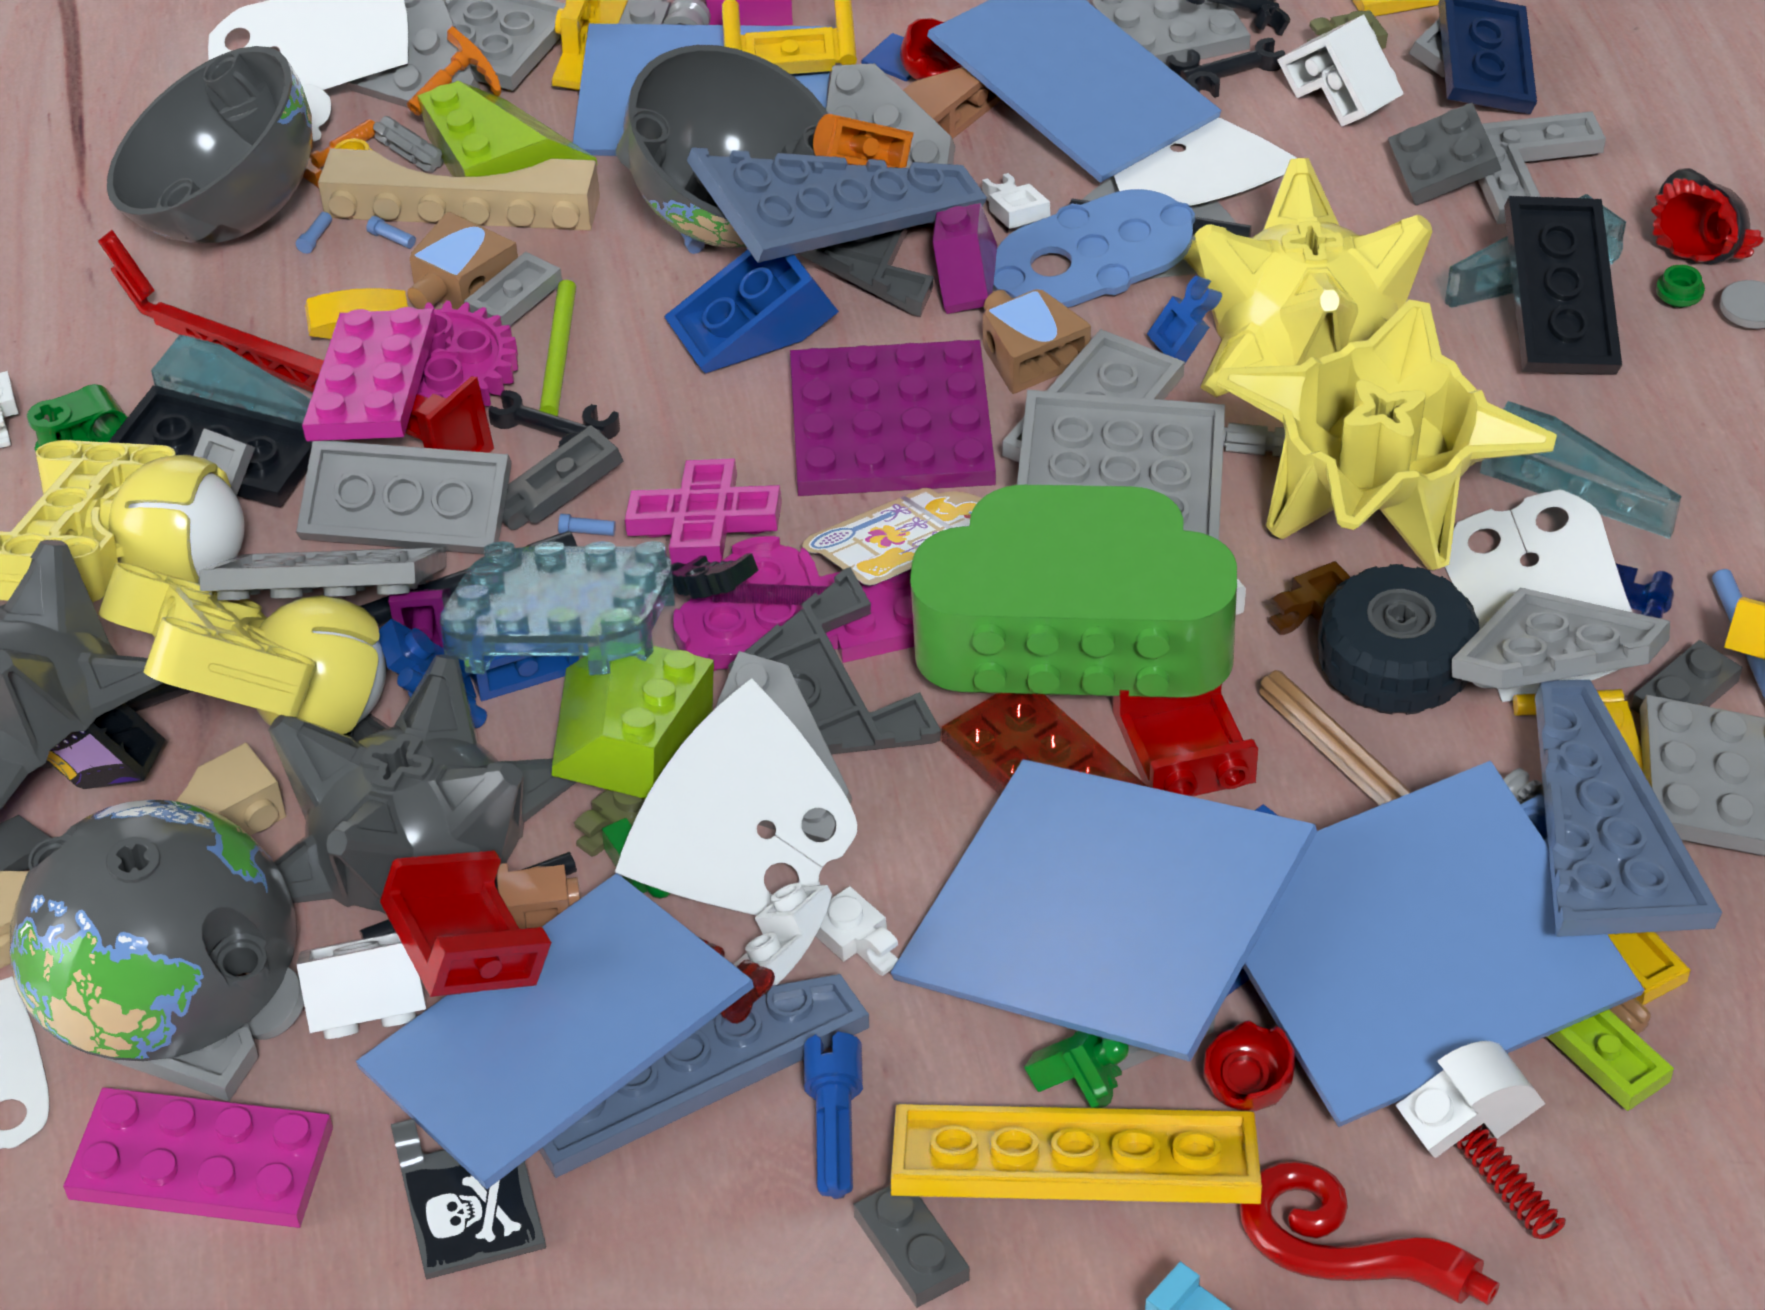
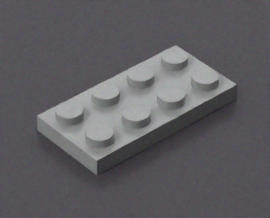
[1002,329,1185,462]
[296,440,512,555]

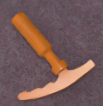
[407,26,501,116]
[303,119,376,188]

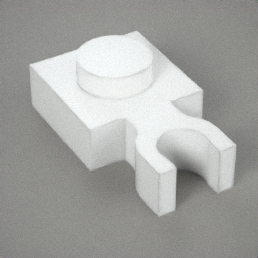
[982,173,1050,229]

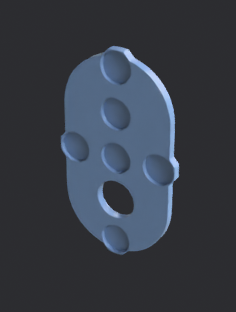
[993,189,1195,308]

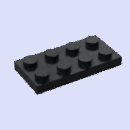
[1504,196,1622,374]
[108,385,313,507]

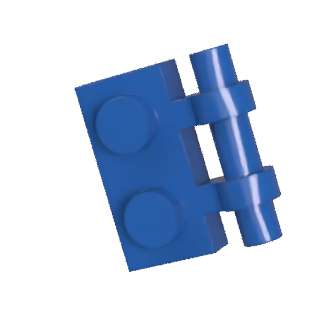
[379,618,487,728]

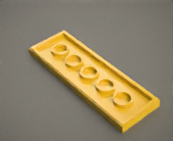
[891,1104,1262,1204]

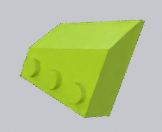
[417,81,598,177]
[552,637,714,799]

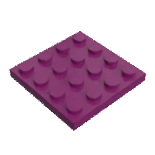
[790,340,996,496]

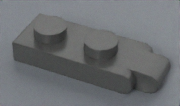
[502,425,624,530]

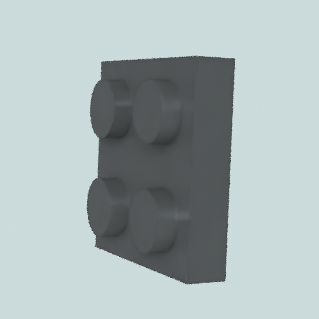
[1388,102,1502,206]

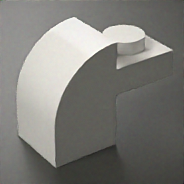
[1395,1041,1545,1158]

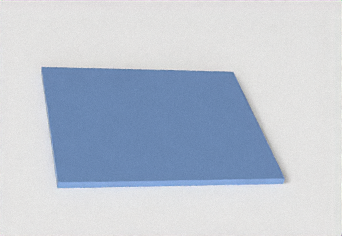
[891,759,1317,1062]
[1243,760,1644,1127]

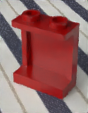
[1113,684,1258,797]
[380,851,552,997]

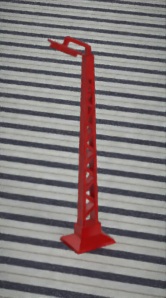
[98,230,494,453]

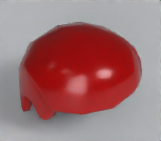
[900,18,963,80]
[1204,1020,1295,1112]

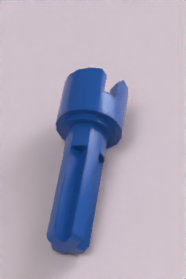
[804,1031,863,1199]

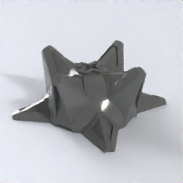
[0,540,163,810]
[268,655,576,914]

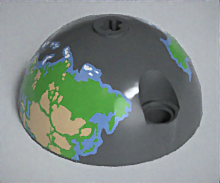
[616,45,828,248]
[10,800,297,1061]

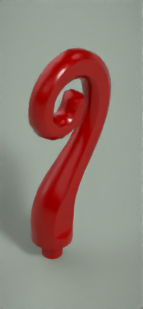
[1240,1160,1500,1305]

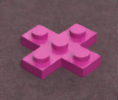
[625,458,782,564]

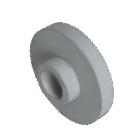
[1720,280,1765,329]
[247,967,304,1040]

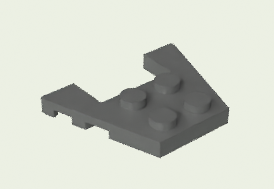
[800,221,935,317]
[728,567,941,755]

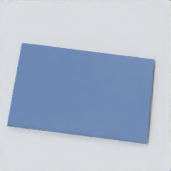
[927,0,1222,183]
[573,23,833,156]
[356,873,754,1189]

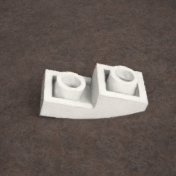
[733,883,832,986]

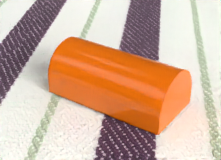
[813,114,914,168]

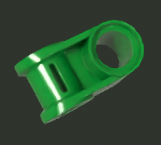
[27,384,127,452]

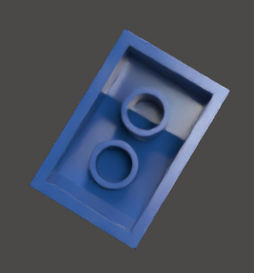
[664,249,839,373]

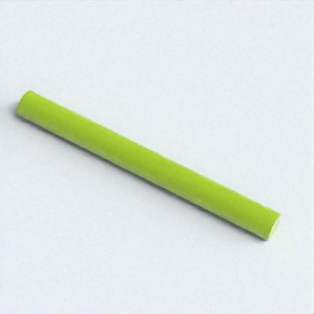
[539,280,576,416]

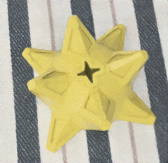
[1184,158,1433,397]
[1216,299,1557,570]

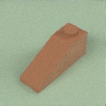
[903,67,1002,139]

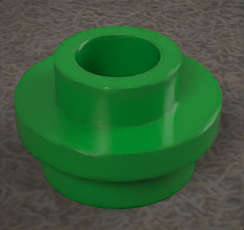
[1656,265,1705,308]

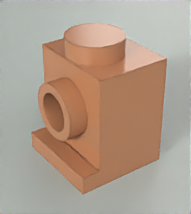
[497,863,581,929]

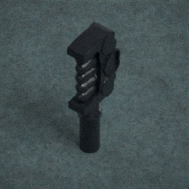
[640,553,759,599]

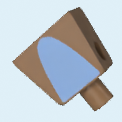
[407,212,518,310]
[983,289,1091,394]

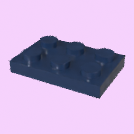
[1438,0,1537,114]

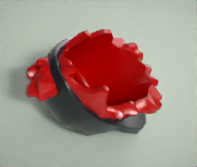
[1651,168,1764,264]

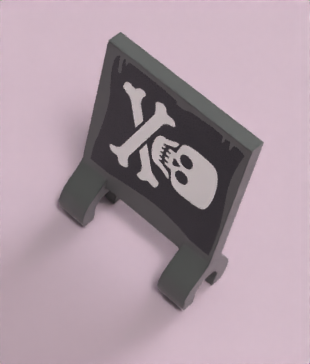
[391,1119,546,1280]

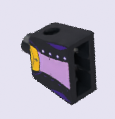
[40,703,166,789]

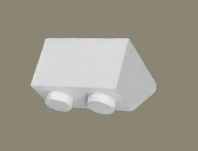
[296,933,426,1039]

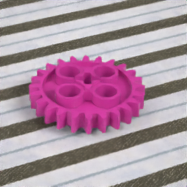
[417,301,518,406]

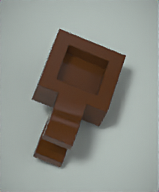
[1268,561,1350,635]

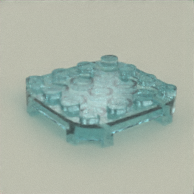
[440,541,675,675]

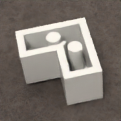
[1277,15,1404,127]

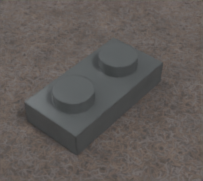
[1631,640,1743,714]
[854,1185,970,1308]

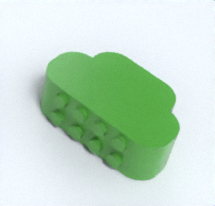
[911,484,1237,697]

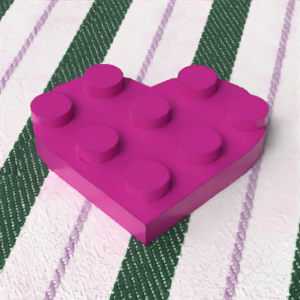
[673,536,838,671]

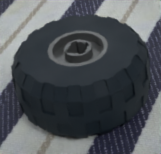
[1318,564,1480,715]

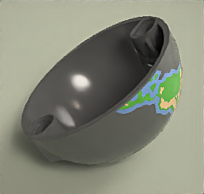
[107,46,313,244]

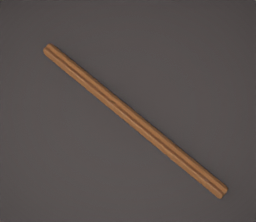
[1259,670,1651,1035]

